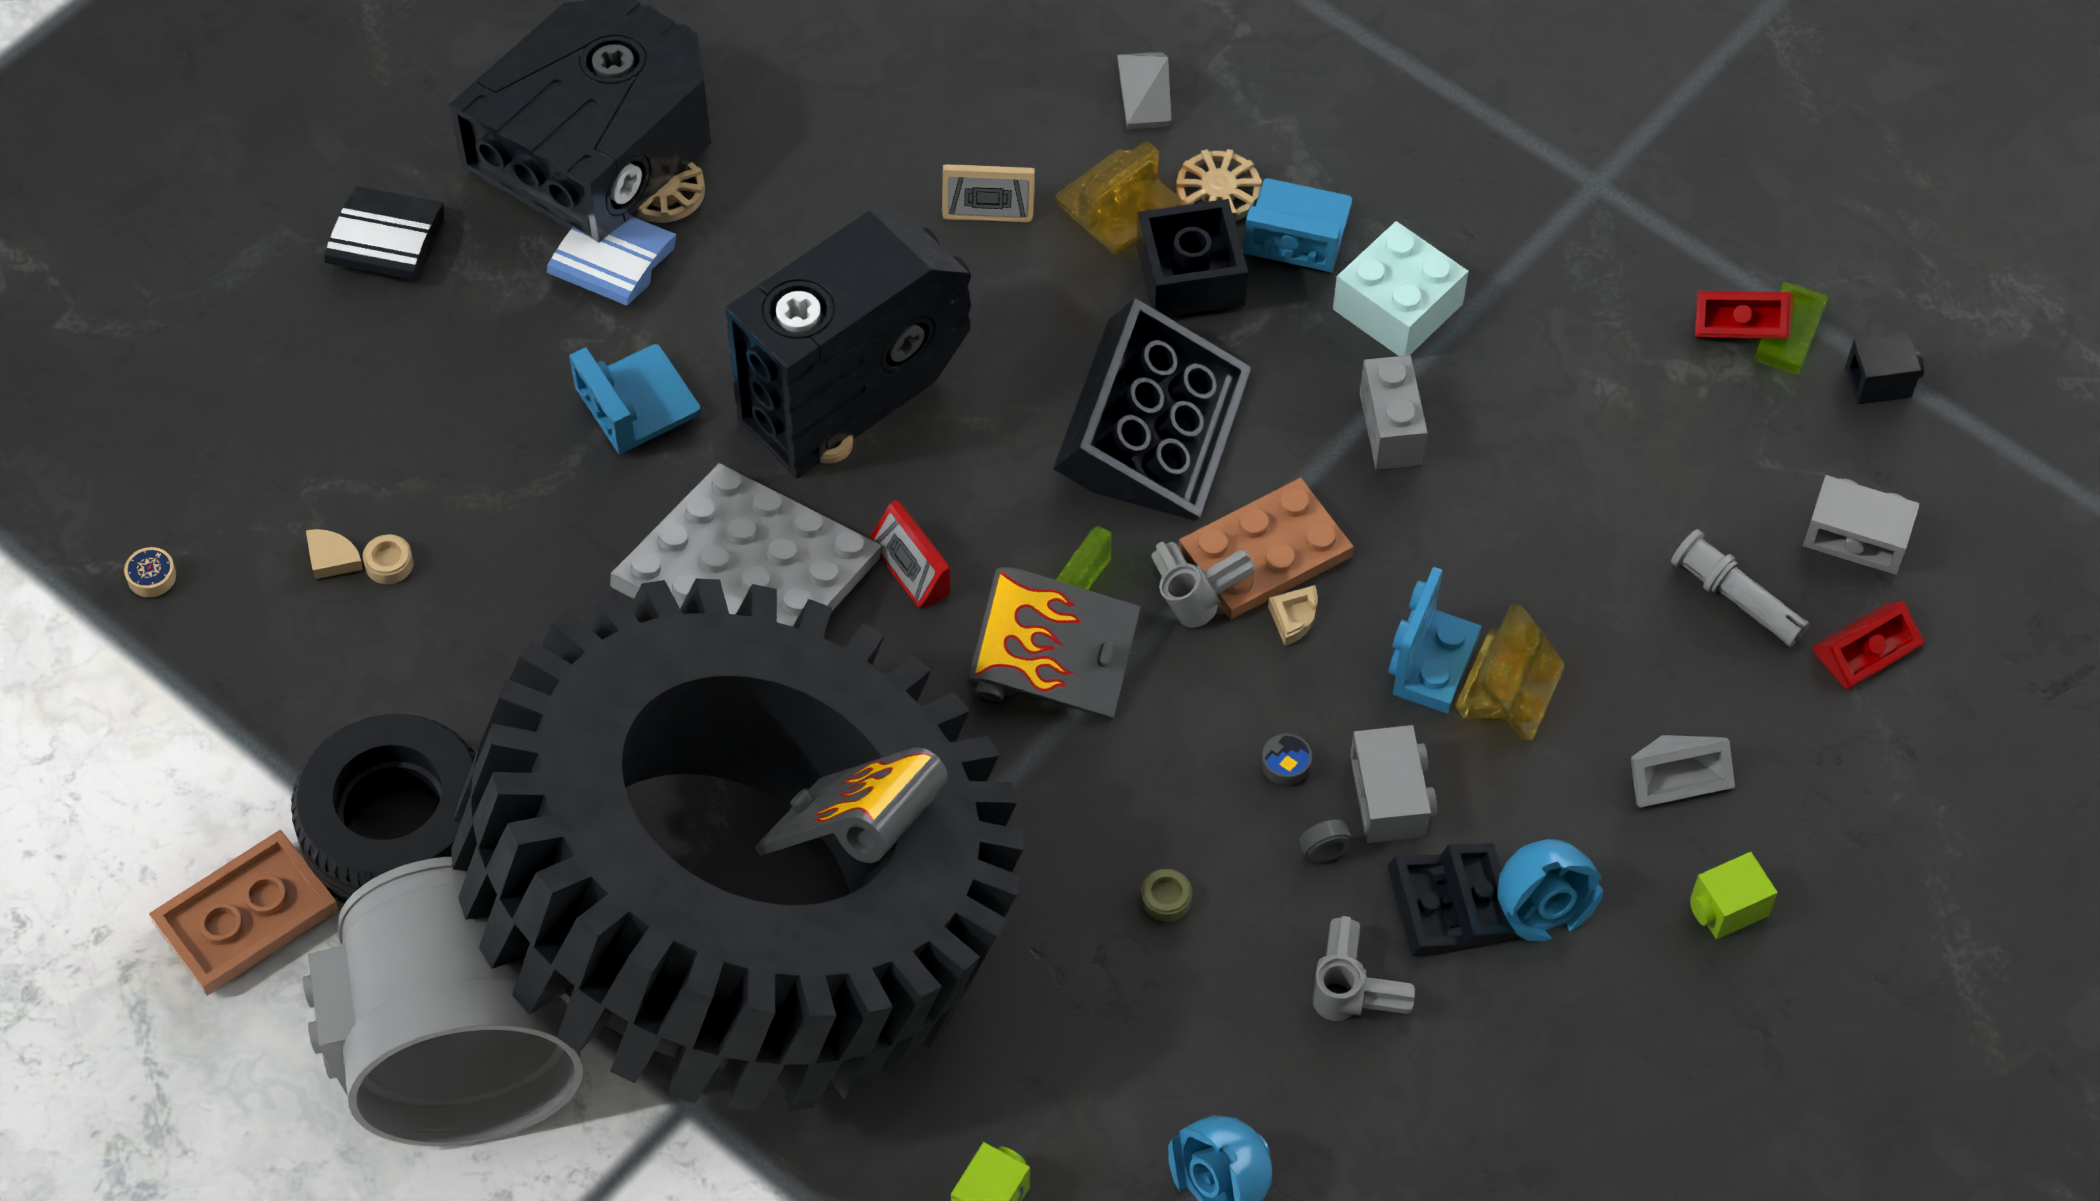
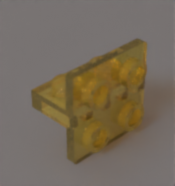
[1056,140,1181,254]
[1455,604,1564,740]

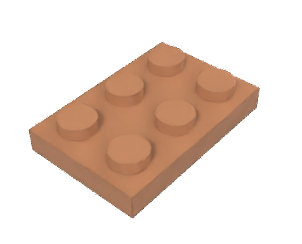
[1179,477,1354,620]
[149,829,339,996]

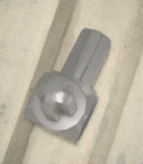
[1151,541,1256,628]
[1313,916,1415,1021]

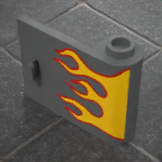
[967,567,1141,719]
[755,747,948,863]

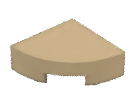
[306,529,363,579]
[1268,585,1318,646]

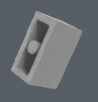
[1359,355,1428,470]
[1803,475,1920,575]
[1350,725,1437,843]

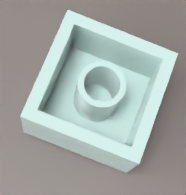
[1333,221,1469,356]

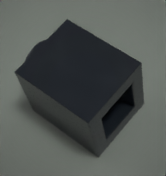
[1845,332,1924,404]

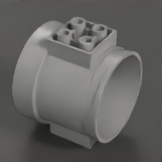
[303,857,597,1147]

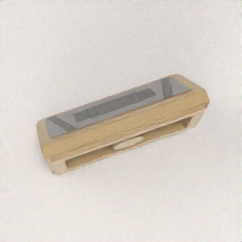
[942,164,1035,223]

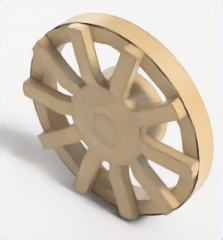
[1176,149,1262,221]
[634,162,705,223]

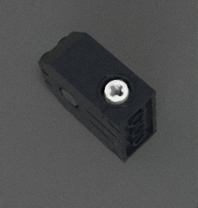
[449,0,711,243]
[725,210,971,479]

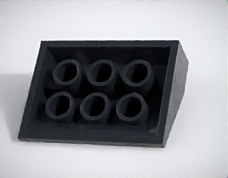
[1053,298,1252,521]

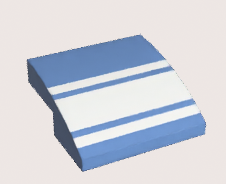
[547,217,676,306]

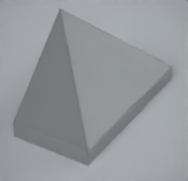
[1117,52,1172,130]
[1631,735,1735,807]

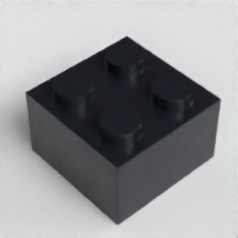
[1136,199,1248,317]

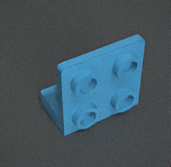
[1243,178,1352,273]
[569,344,701,455]
[1388,567,1482,714]

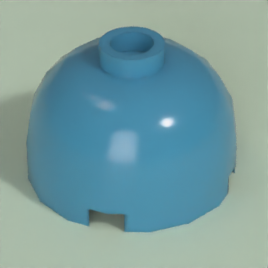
[1497,839,1603,942]
[1168,1115,1272,1201]

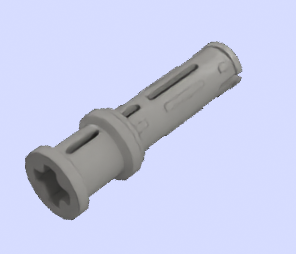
[1671,529,1810,648]

